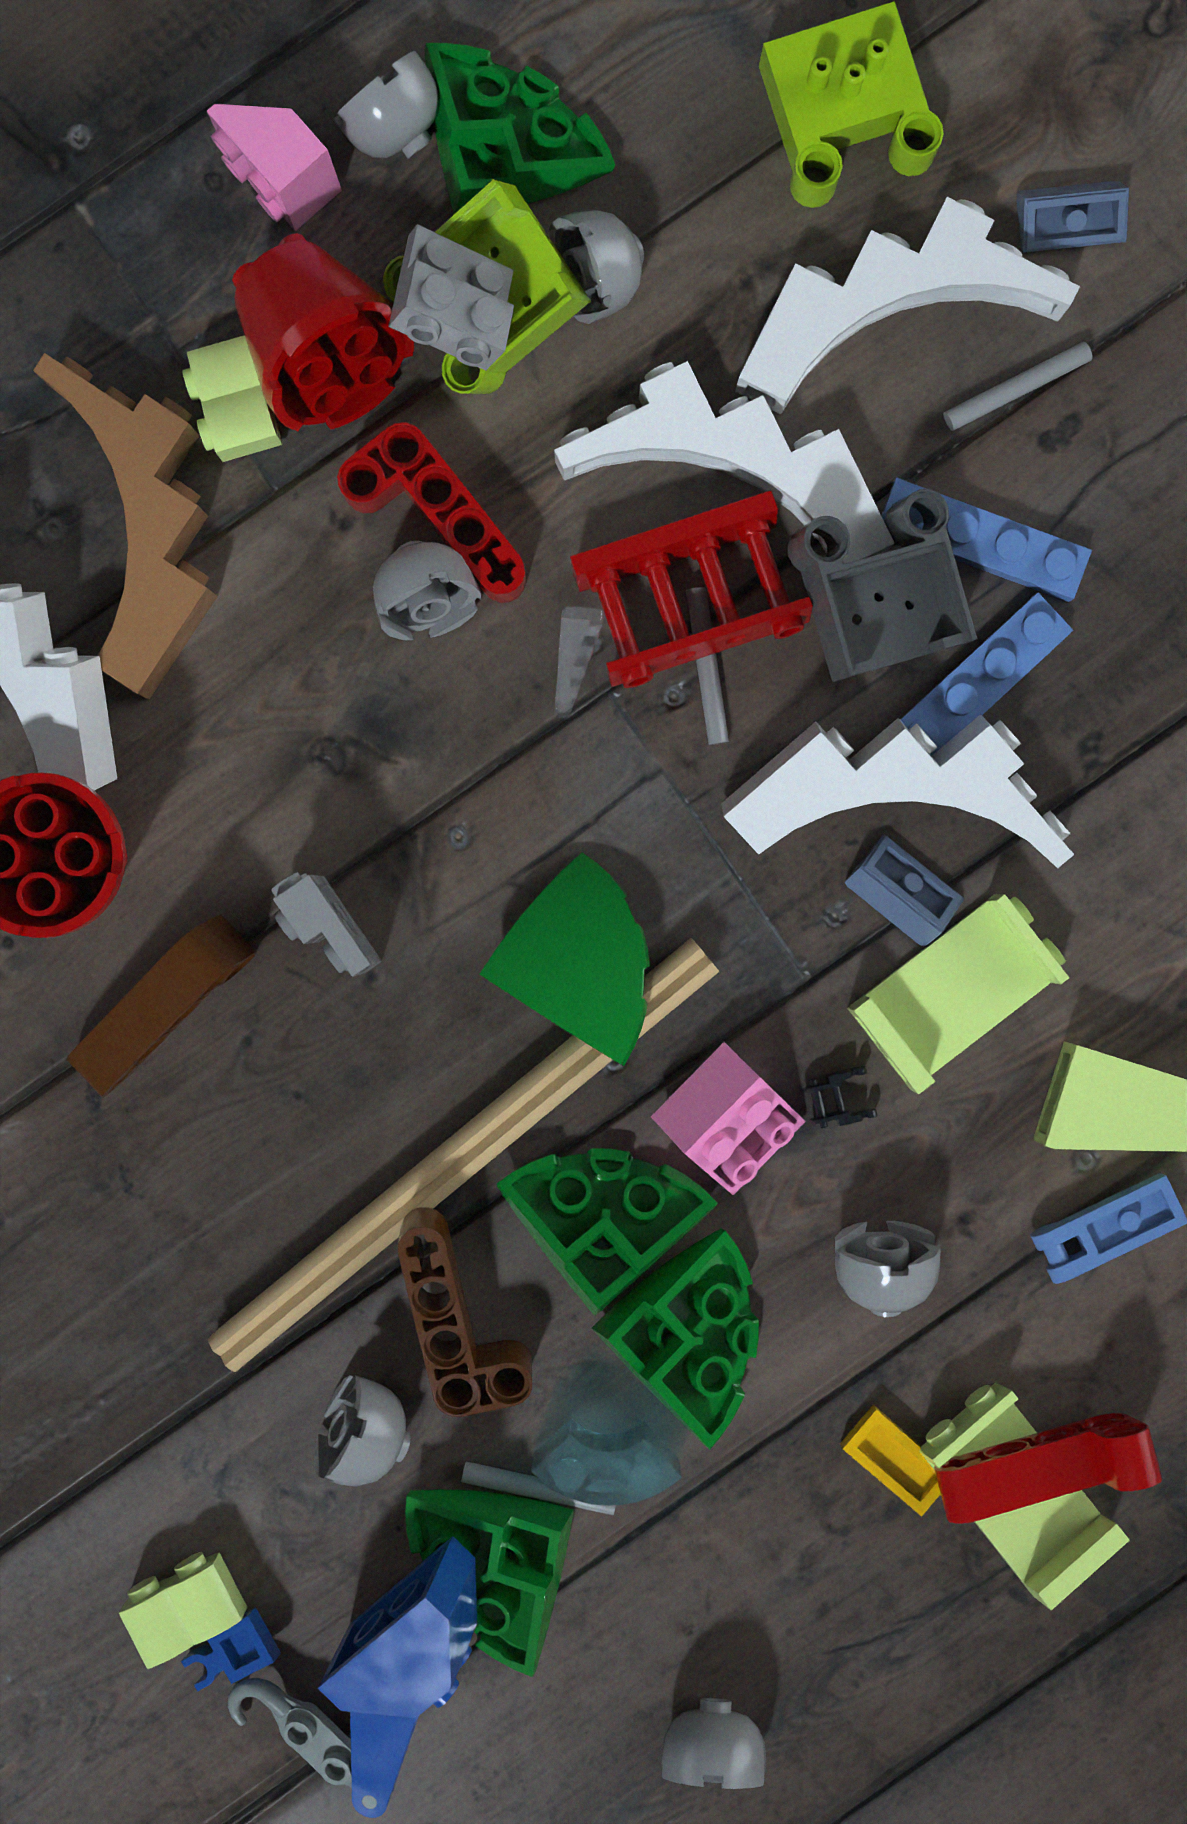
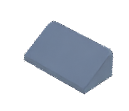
[1017,181,1129,253]
[845,834,964,947]

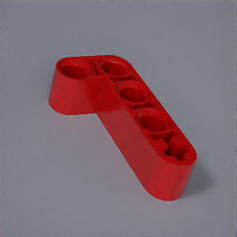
[337,422,527,603]
[934,1413,1162,1524]

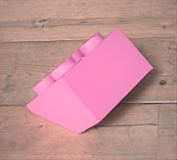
[207,104,342,231]
[651,1042,806,1195]

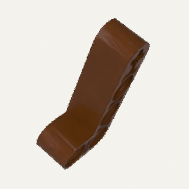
[66,914,257,1098]
[398,1207,532,1417]

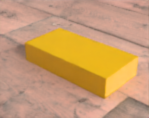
[840,1405,941,1517]

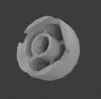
[333,51,439,159]
[548,209,644,324]
[373,541,481,640]
[835,1221,941,1317]
[314,1375,411,1487]
[661,1698,766,1789]

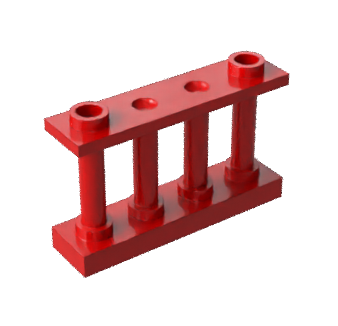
[570,490,813,688]

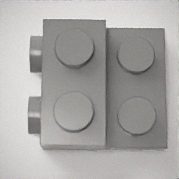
[388,224,514,370]
[271,872,382,977]

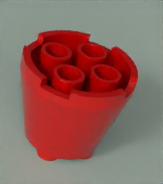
[232,233,414,431]
[0,773,128,938]

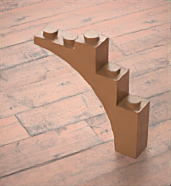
[33,353,218,700]

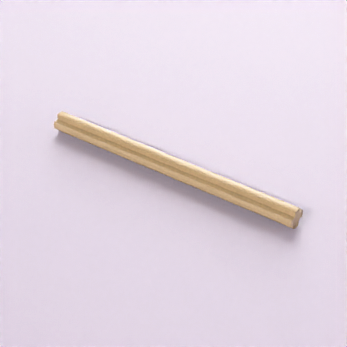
[208,938,719,1372]

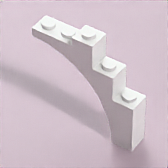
[735,197,1080,414]
[554,361,894,564]
[0,583,117,790]
[721,714,1074,868]

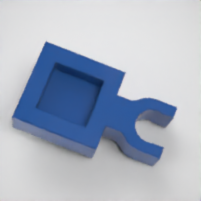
[181,1607,281,1691]

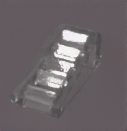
[555,607,605,718]

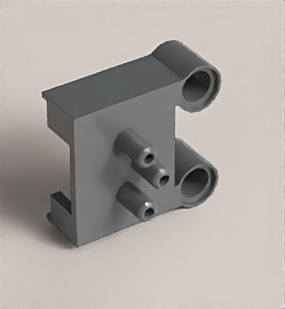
[788,489,977,682]

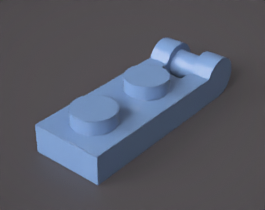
[1030,1173,1187,1284]

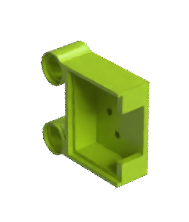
[759,1,944,208]
[383,179,591,394]

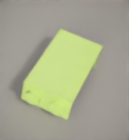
[847,894,1069,1094]
[919,1383,1130,1610]

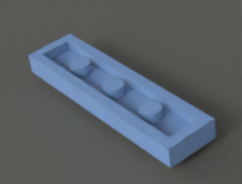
[881,478,1092,602]
[900,592,1073,756]

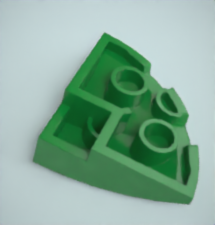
[424,43,615,214]
[479,852,650,1066]
[496,1148,718,1316]
[592,1228,759,1450]
[405,1489,574,1677]

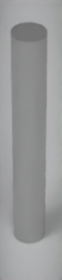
[943,341,1093,431]
[686,587,729,745]
[461,1461,617,1515]

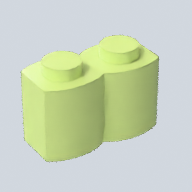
[182,335,283,462]
[119,1552,247,1669]

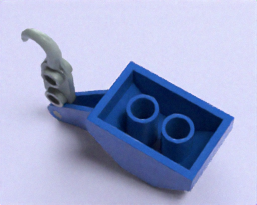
[227,1536,477,1818]

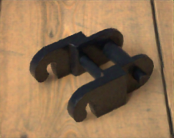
[802,1066,878,1128]

